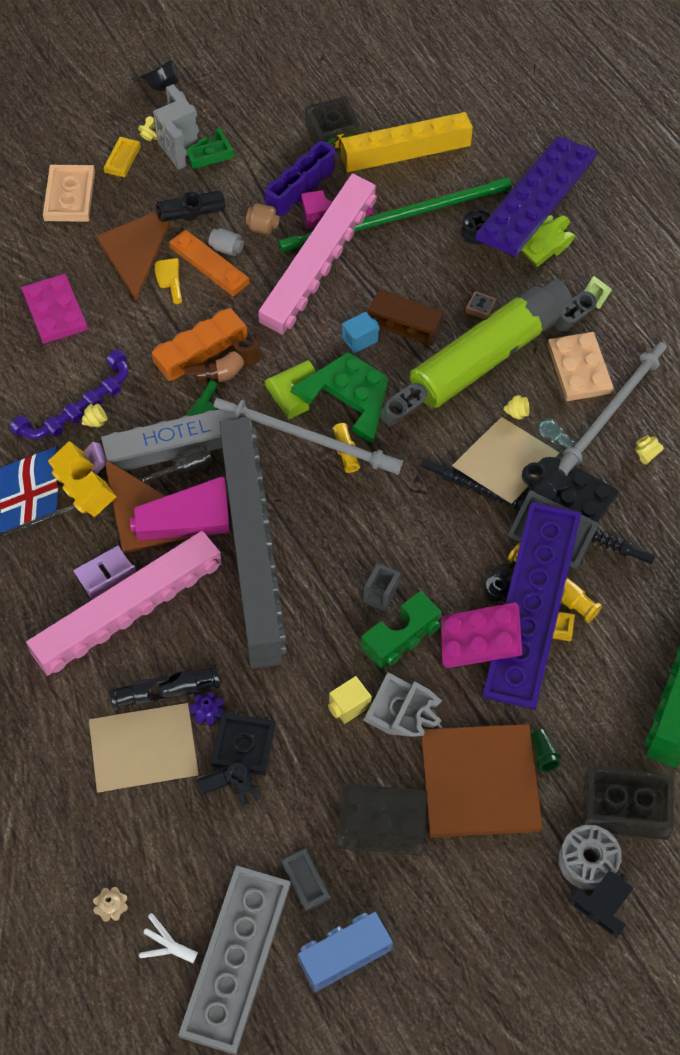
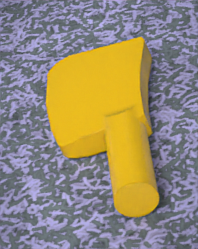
[154,258,182,304]

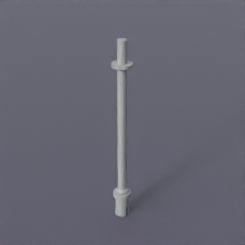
[558,342,667,476]
[214,398,404,475]

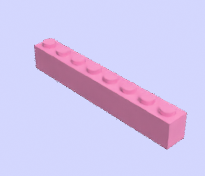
[259,173,377,335]
[26,530,222,676]

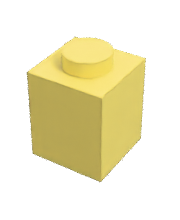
[328,676,372,724]

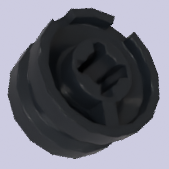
[461,209,490,244]

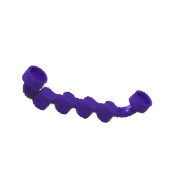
[10,349,128,439]

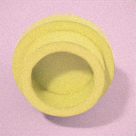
[504,395,530,420]
[81,403,108,428]

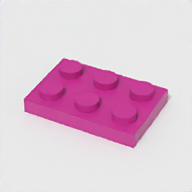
[21,274,88,344]
[441,602,522,668]

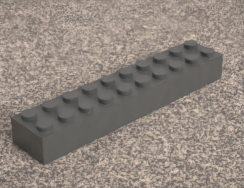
[219,418,286,669]

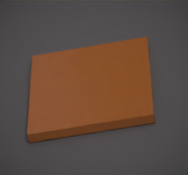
[421,724,543,838]

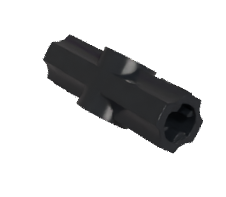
[155,190,226,222]

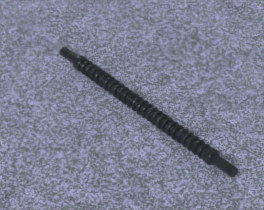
[421,458,656,565]

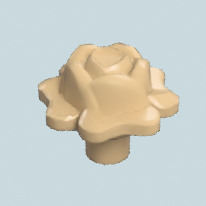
[93,887,128,922]

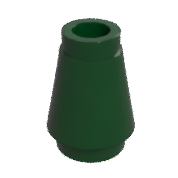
[531,729,561,772]

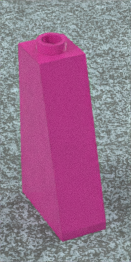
[130,477,229,540]

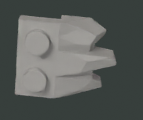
[363,672,442,736]

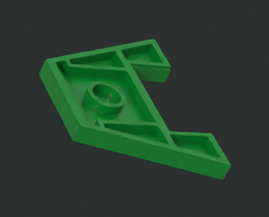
[290,352,389,444]

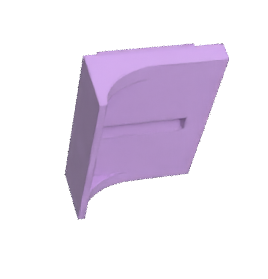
[73,546,136,599]

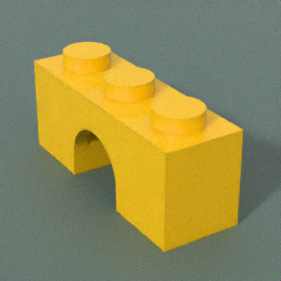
[48,441,116,517]

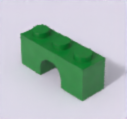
[361,591,442,670]

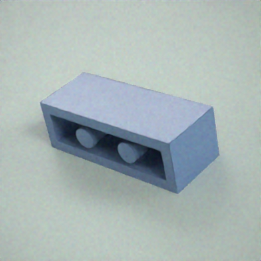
[298,912,393,992]

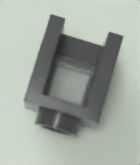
[363,563,401,612]

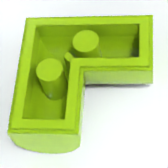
[265,360,316,420]

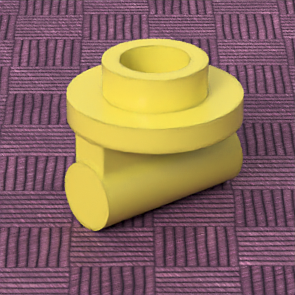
[138,116,157,141]
[635,435,664,465]

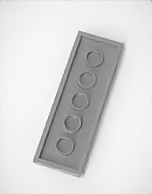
[178,865,291,1055]

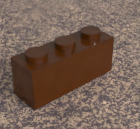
[368,290,444,346]

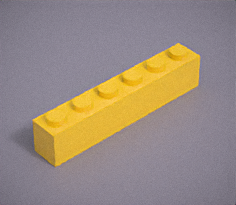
[341,112,473,172]

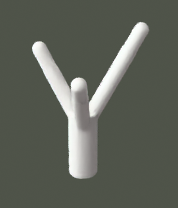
[139,913,198,963]

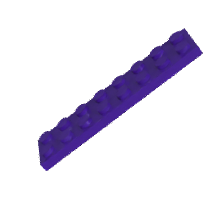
[476,136,597,256]
[483,502,582,710]

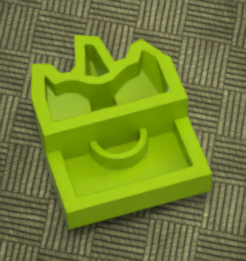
[521,215,575,267]

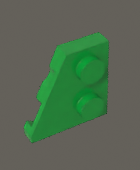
[185,127,234,169]

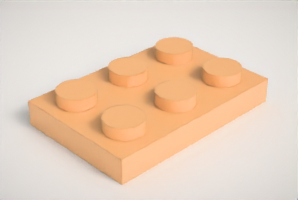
[43,165,95,222]
[547,332,614,401]

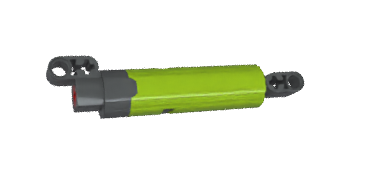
[380,278,597,425]

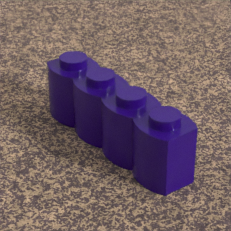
[265,141,335,217]

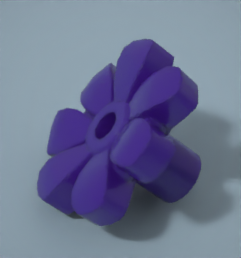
[190,692,224,725]

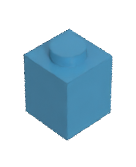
[342,312,380,354]

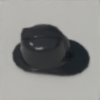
[131,58,179,91]

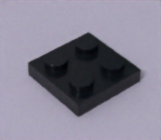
[554,467,619,522]
[211,712,276,776]

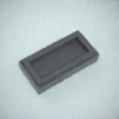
[280,848,331,913]

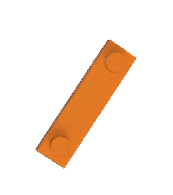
[169,229,250,297]

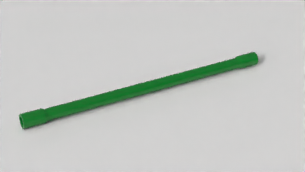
[278,177,512,253]

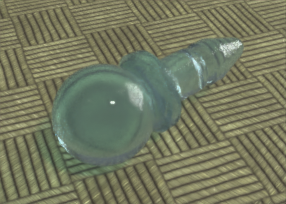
[539,419,576,448]

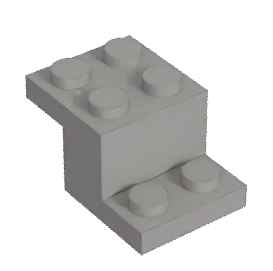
[153,84,199,170]

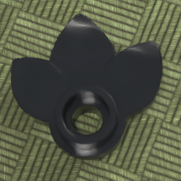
[522,457,572,501]
[485,564,514,603]

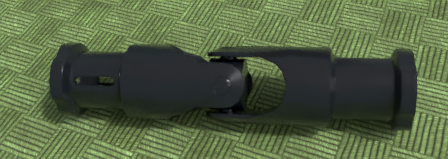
[109,664,220,711]

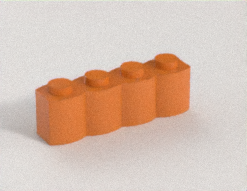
[152,308,248,381]

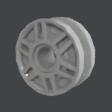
[558,825,622,890]

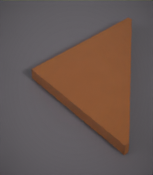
[97,211,171,300]
[105,461,219,554]

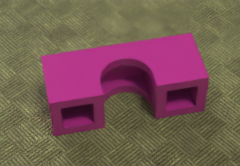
[301,190,372,229]

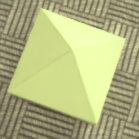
[584,276,612,309]

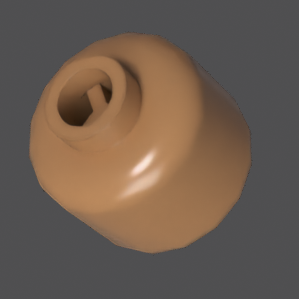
[246,203,280,235]

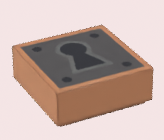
[466,291,496,320]

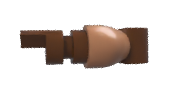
[184,338,261,382]

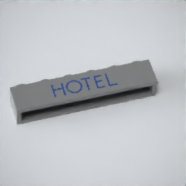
[101,404,252,471]

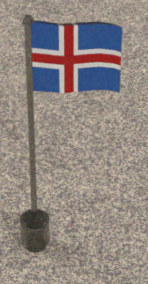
[0,446,213,541]

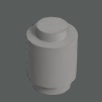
[208,228,244,257]

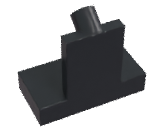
[569,870,634,939]

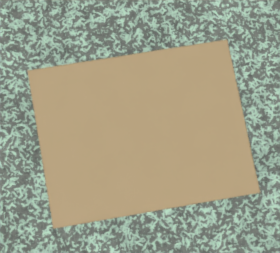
[452,417,559,504]
[89,703,199,793]

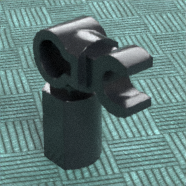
[197,759,261,806]

